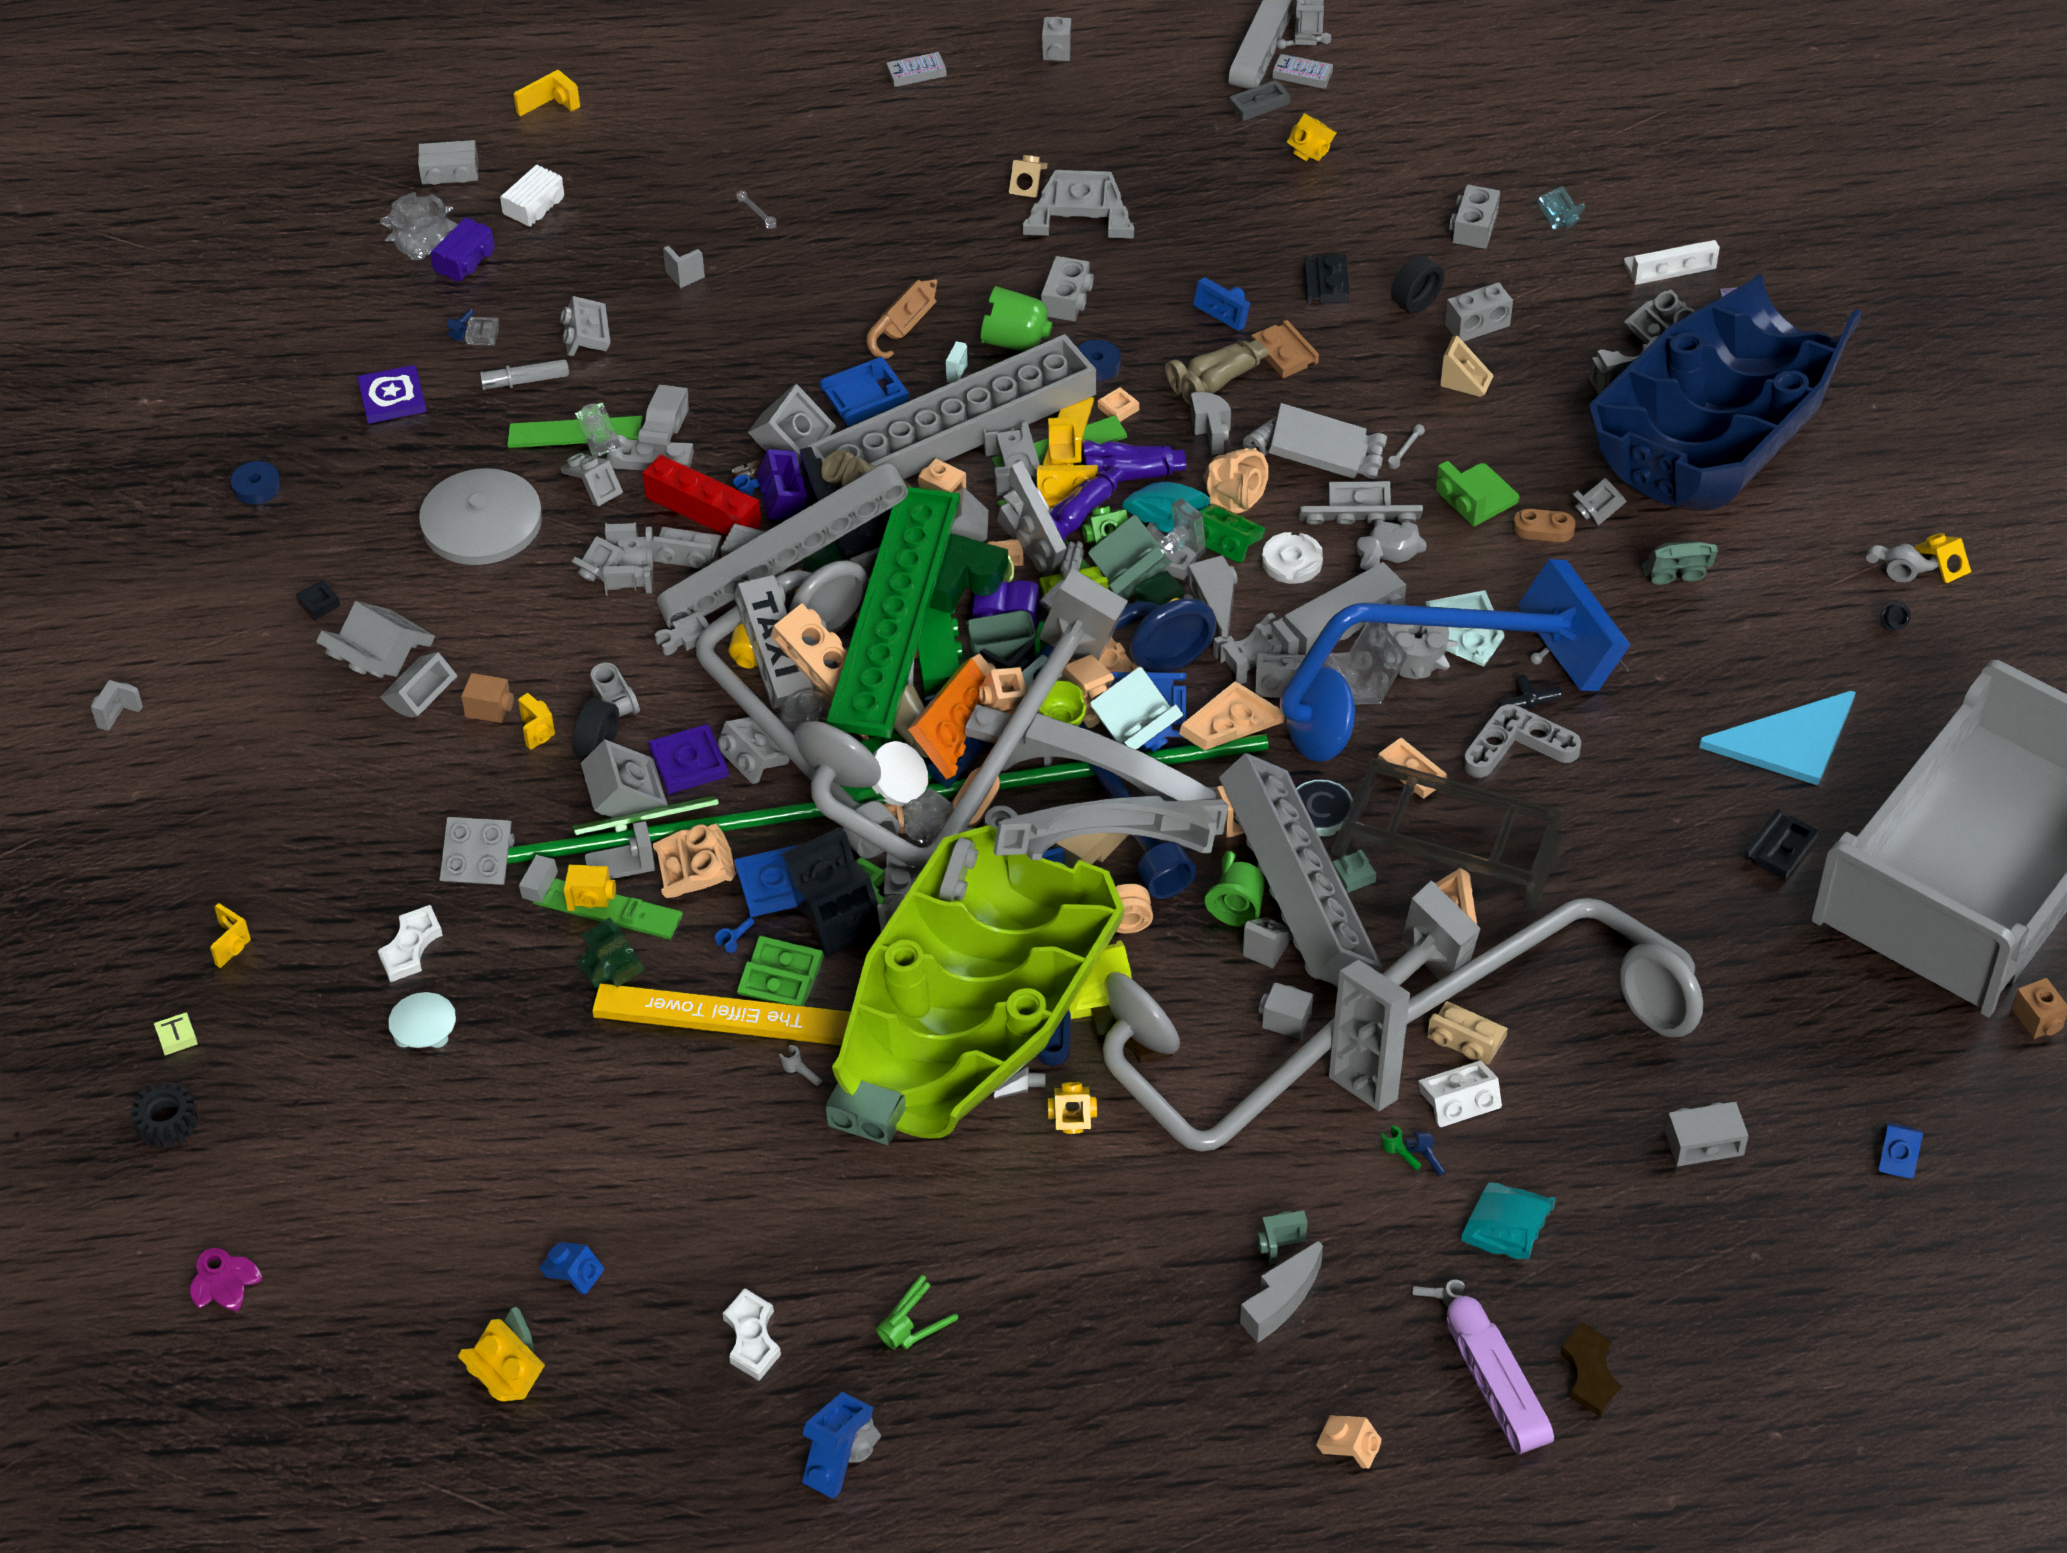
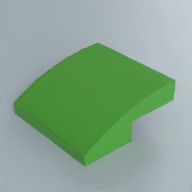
[737,936,824,1006]

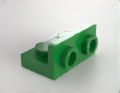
[1190,504,1266,563]

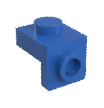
[539,1242,604,1294]

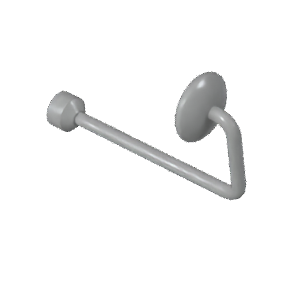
[696,560,900,859]

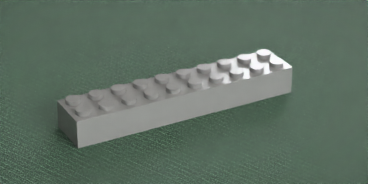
[807,334,1096,488]

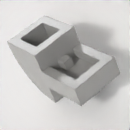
[1190,392,1231,455]

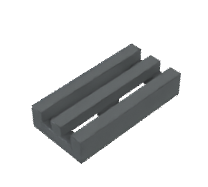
[1229,80,1291,121]

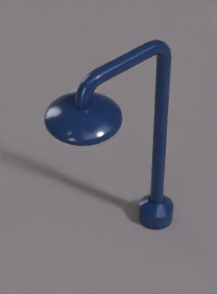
[1034,598,1217,899]

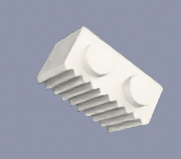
[500,164,564,227]

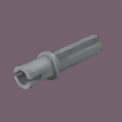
[480,360,569,391]

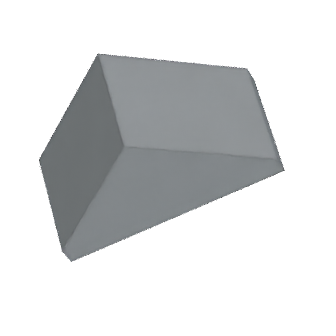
[1243,917,1293,968]

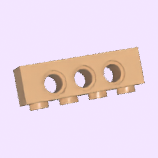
[770,603,848,704]

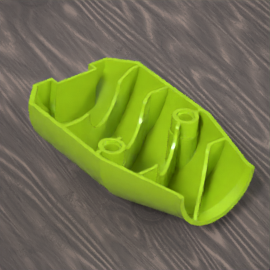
[832,825,1124,1138]

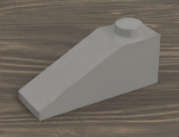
[1188,555,1237,638]

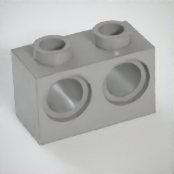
[1449,185,1500,249]
[1041,256,1094,321]
[1445,282,1513,342]

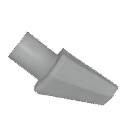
[994,1067,1046,1099]

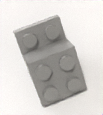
[316,601,435,678]

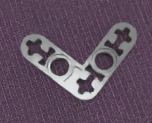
[1464,704,1581,778]

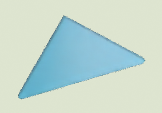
[1699,691,1856,786]

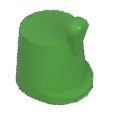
[1205,851,1265,927]

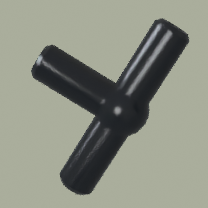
[1499,675,1563,709]

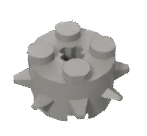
[1372,623,1458,679]

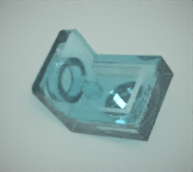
[1537,186,1586,230]

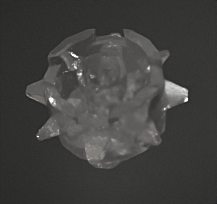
[380,193,457,260]

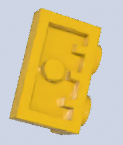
[1037,465,1098,512]
[458,1319,545,1401]

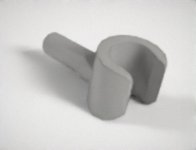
[779,1045,822,1086]
[1413,1280,1465,1306]

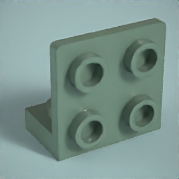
[1088,515,1173,599]

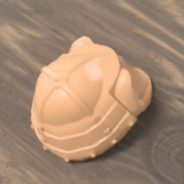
[1203,448,1268,514]

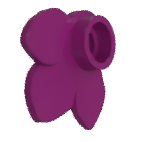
[190,1248,262,1312]

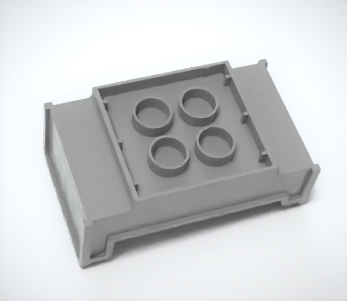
[1812,660,2067,1018]

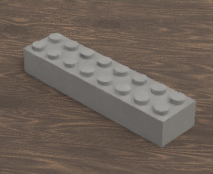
[1219,753,1383,987]

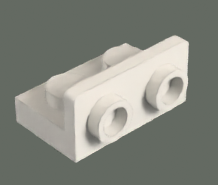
[1418,1060,1502,1127]

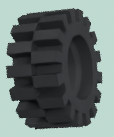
[131,1082,198,1149]

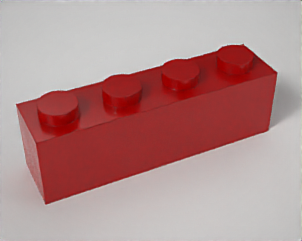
[642,454,762,536]

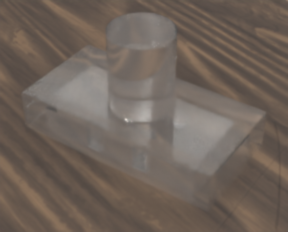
[575,402,621,457]
[1162,498,1206,559]

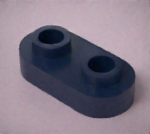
[1037,1009,1071,1066]

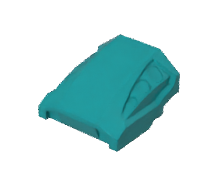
[1122,482,1211,533]
[1461,1183,1556,1259]

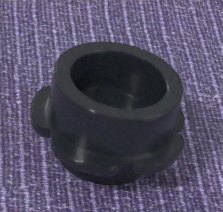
[1880,600,1911,631]

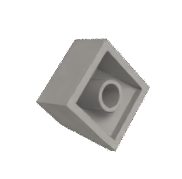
[581,739,668,817]

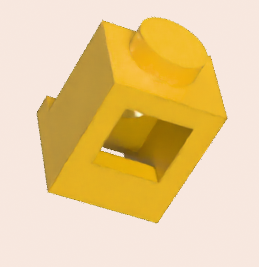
[564,864,616,911]

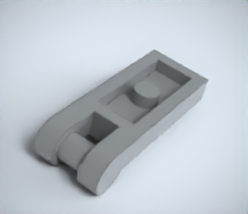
[606,435,694,470]

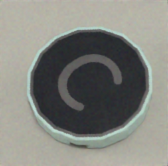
[1296,780,1354,836]

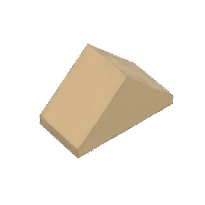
[1441,335,1494,397]

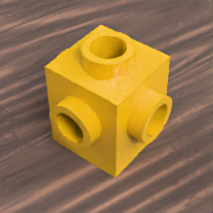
[1287,113,1337,161]
[1048,1082,1097,1134]

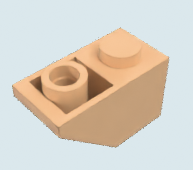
[1059,654,1114,708]

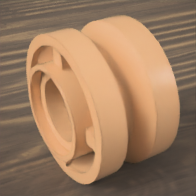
[1116,884,1153,933]

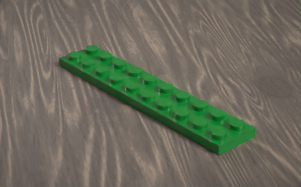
[826,487,960,738]

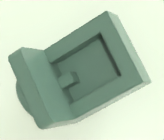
[1257,1210,1307,1265]

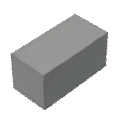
[519,855,558,903]

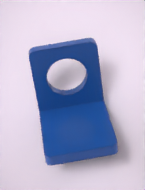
[1879,1122,1923,1179]

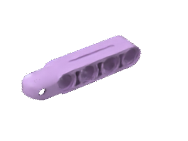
[1446,1296,1554,1455]

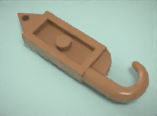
[866,279,937,359]

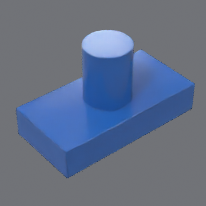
[1193,277,1250,331]

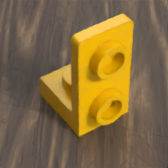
[514,70,580,116]

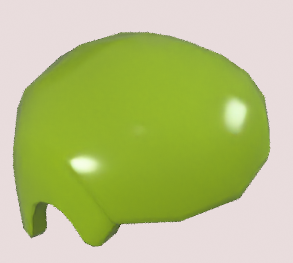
[1038,681,1086,727]

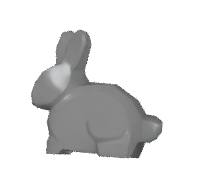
[1356,519,1427,571]

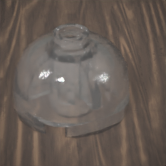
[778,687,833,735]

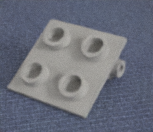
[440,817,514,885]

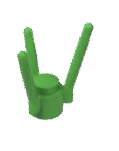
[876,1275,958,1350]

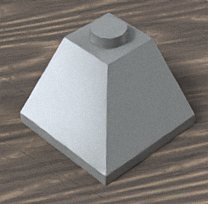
[748,384,836,465]

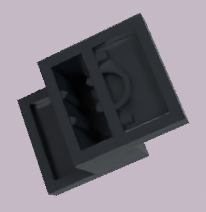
[781,827,881,957]

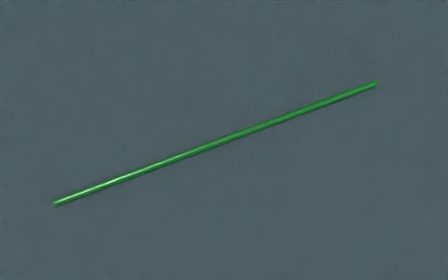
[507,734,1269,864]

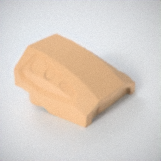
[653,823,736,898]

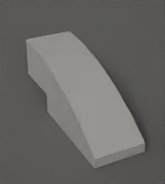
[1240,1241,1323,1343]

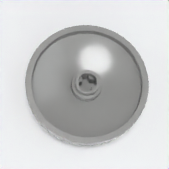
[419,468,542,565]

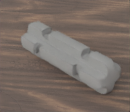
[1060,541,1084,579]

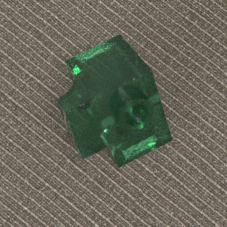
[576,917,645,988]

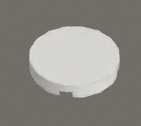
[872,741,928,806]

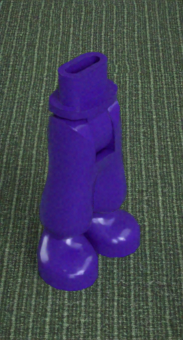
[1080,440,1186,482]
[1049,467,1125,542]

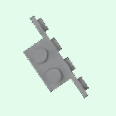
[1299,481,1423,525]

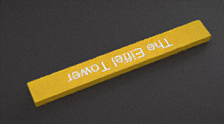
[592,984,851,1046]

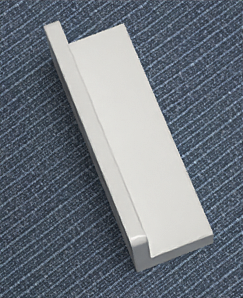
[1624,240,1720,285]

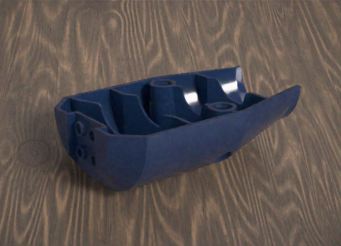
[1589,274,1861,511]

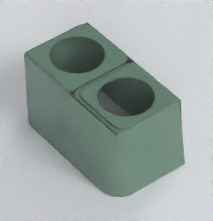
[966,611,1035,665]
[826,1081,906,1145]

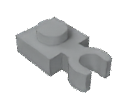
[655,611,709,655]

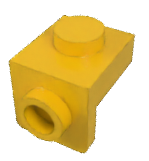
[518,693,555,750]

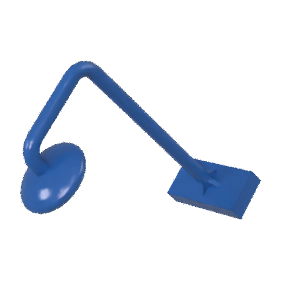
[1280,559,1631,762]

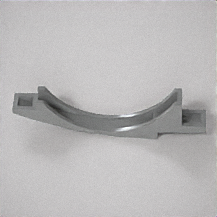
[965,704,1217,801]
[993,796,1229,860]

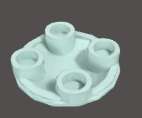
[388,992,456,1048]

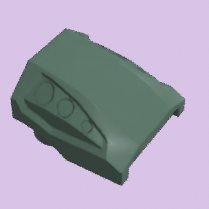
[1642,540,1718,585]

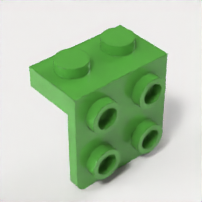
[1436,461,1519,527]

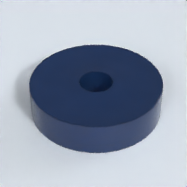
[1077,340,1121,381]
[231,461,281,504]

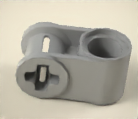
[591,663,640,717]

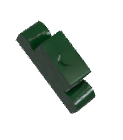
[882,532,1009,613]

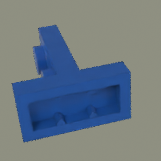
[802,1392,874,1499]

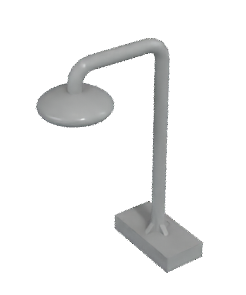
[794,568,1128,867]
[1102,880,1481,1152]
[1329,898,1703,1111]

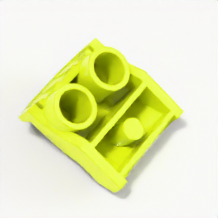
[1069,940,1132,1019]

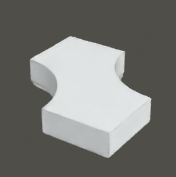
[378,905,443,982]
[723,1288,781,1381]

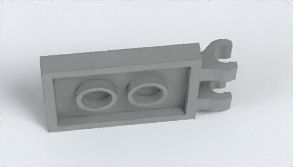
[1268,403,1387,479]

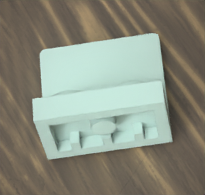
[1090,667,1183,750]

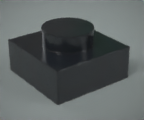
[296,580,341,621]

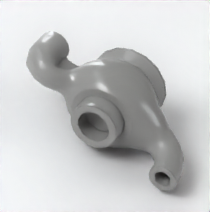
[1866,544,1939,583]

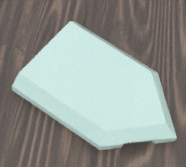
[1425,590,1504,667]

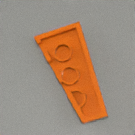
[908,658,986,780]

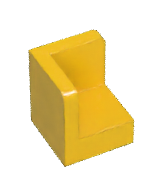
[1048,417,1081,464]

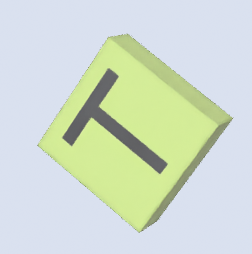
[154,1012,198,1055]

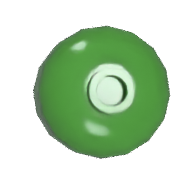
[980,286,1053,352]

